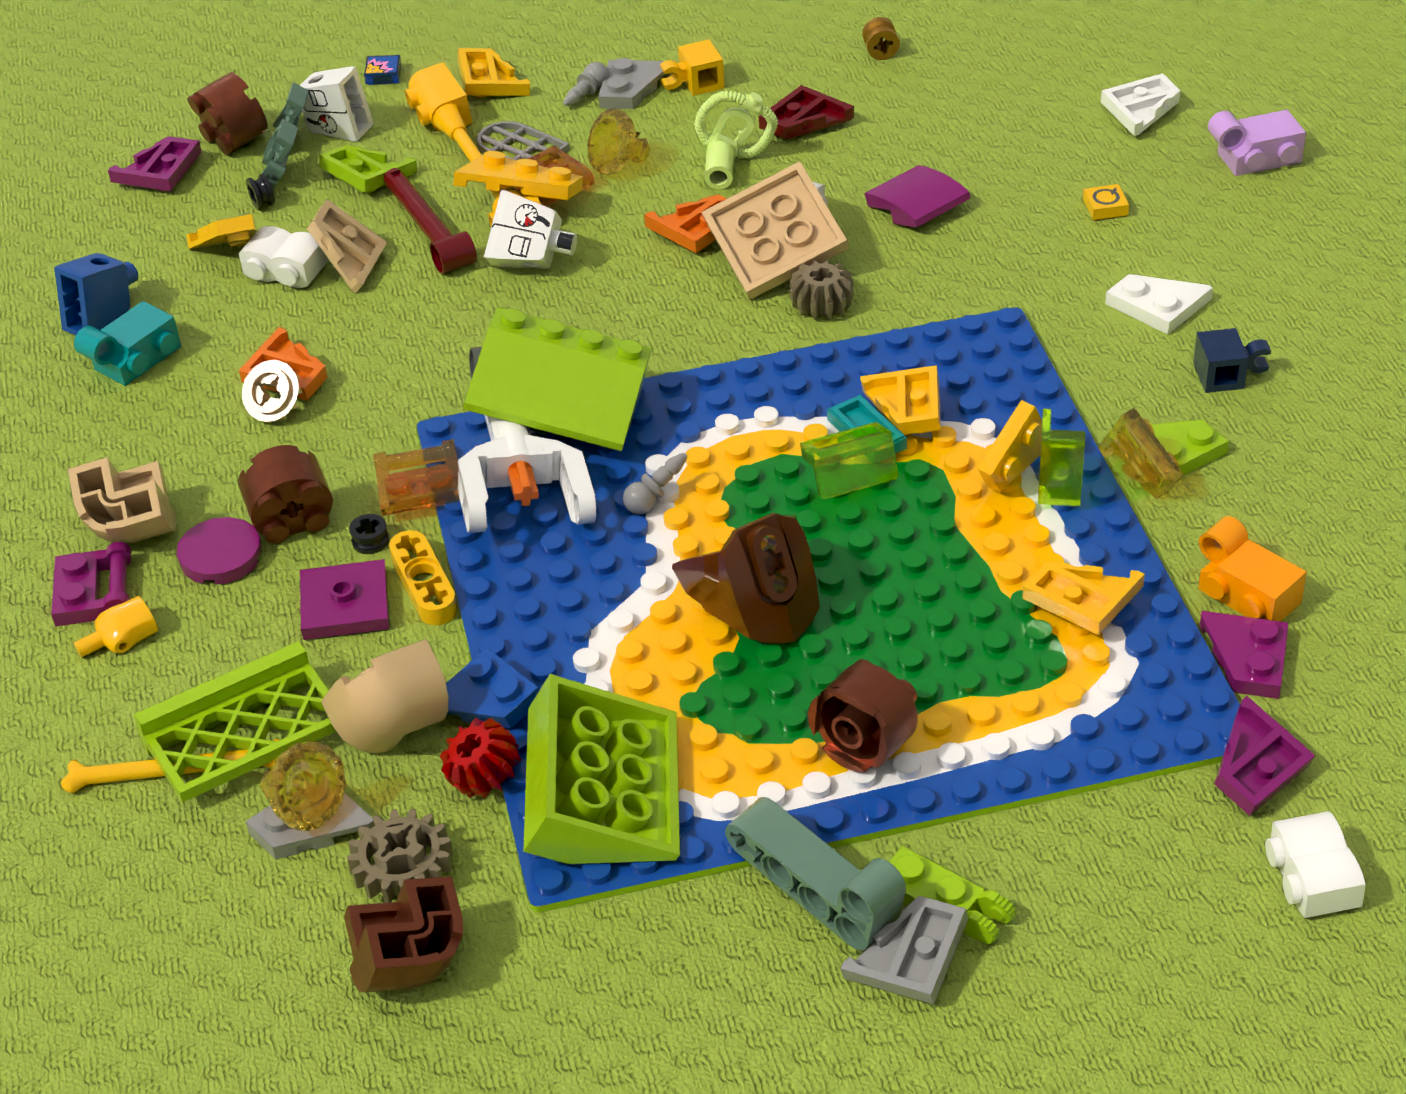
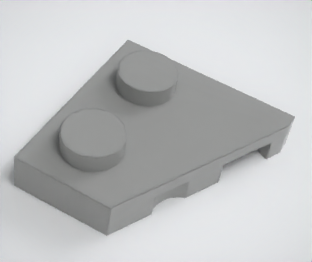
[598,58,673,109]
[245,771,374,859]

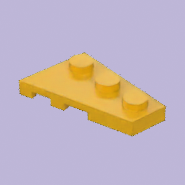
[453,151,583,200]

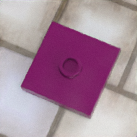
[300,559,390,640]

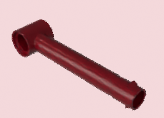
[383,168,477,274]

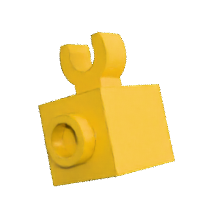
[660,39,725,96]

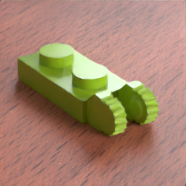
[889,846,1016,945]

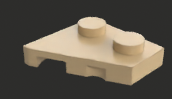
[307,199,387,293]

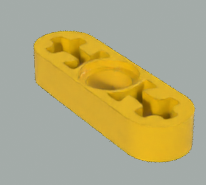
[389,530,457,625]

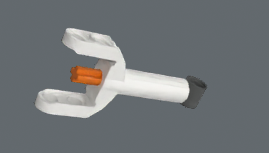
[458,347,596,533]

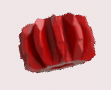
[439,717,522,799]

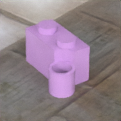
[1208,110,1306,176]

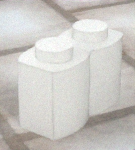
[238,226,328,288]
[1265,811,1366,918]

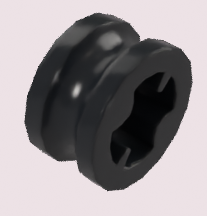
[246,173,275,209]
[349,514,389,554]

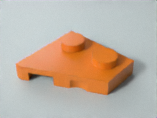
[644,194,727,253]
[239,327,328,401]

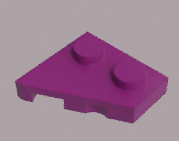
[108,136,202,191]
[1199,611,1288,699]

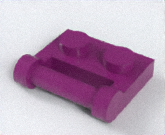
[51,542,132,627]

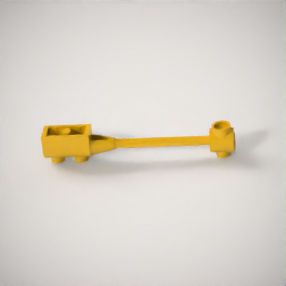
[404,62,541,227]

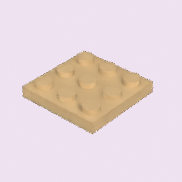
[701,161,850,300]

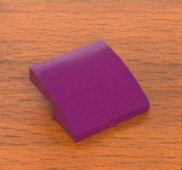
[864,165,971,227]

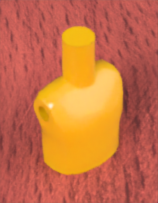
[73,595,159,658]

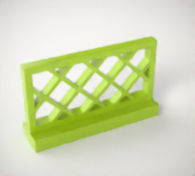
[133,641,336,803]

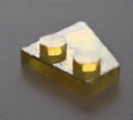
[1098,408,1184,499]

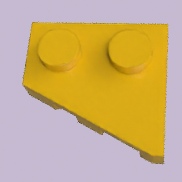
[458,48,530,98]
[186,214,257,249]
[860,365,941,435]
[977,400,1052,493]
[1022,561,1145,635]

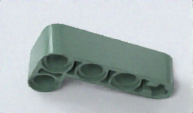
[725,797,906,951]

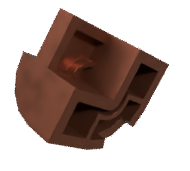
[344,876,463,993]

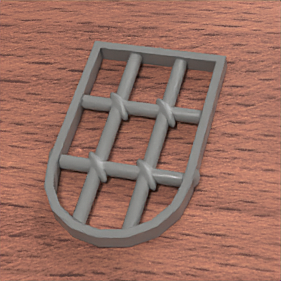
[477,121,570,167]

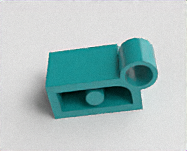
[74,301,182,386]

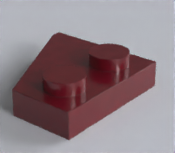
[759,85,854,139]

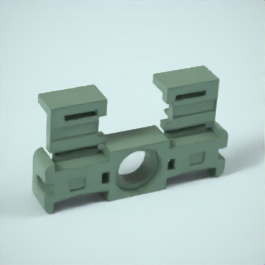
[261,82,308,189]

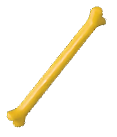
[61,739,283,793]

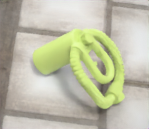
[694,90,778,190]

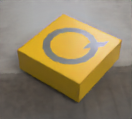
[1083,184,1129,220]

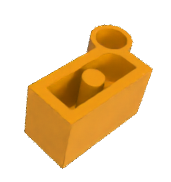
[1198,516,1307,622]

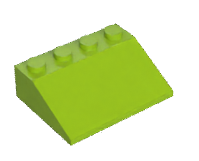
[463,307,652,451]
[523,674,680,864]

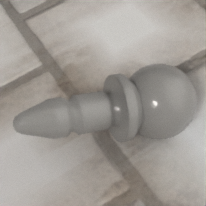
[563,62,610,106]
[623,453,687,515]

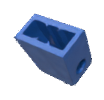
[54,253,138,335]

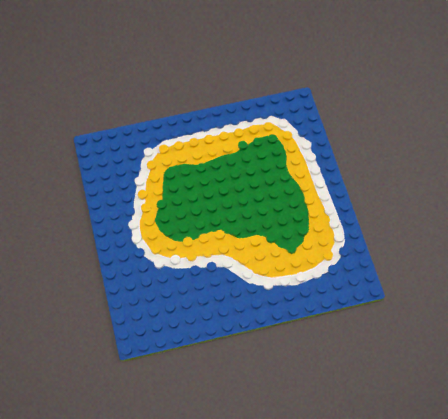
[417,307,1240,912]

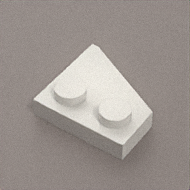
[1101,73,1180,136]

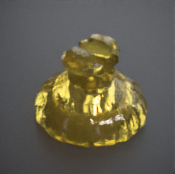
[587,108,650,175]
[260,741,347,831]

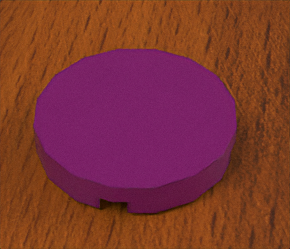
[176,517,262,585]

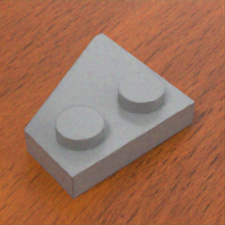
[841,896,968,1004]

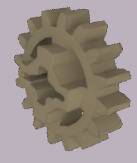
[347,809,453,903]

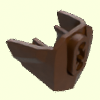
[672,513,820,643]

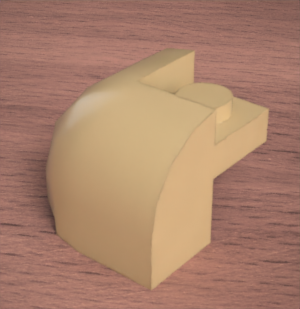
[68,457,177,544]
[321,639,448,754]

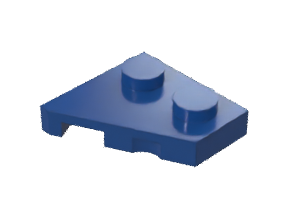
[446,647,540,728]

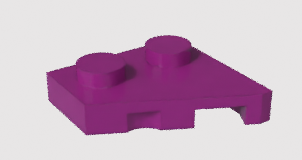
[1214,696,1315,816]

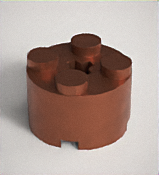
[187,72,268,156]
[238,445,333,544]
[808,659,918,772]

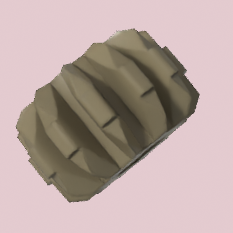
[790,260,853,320]

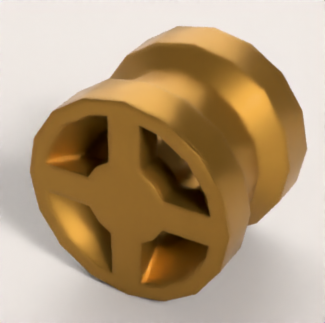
[862,17,900,60]

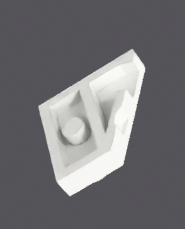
[1105,274,1213,334]

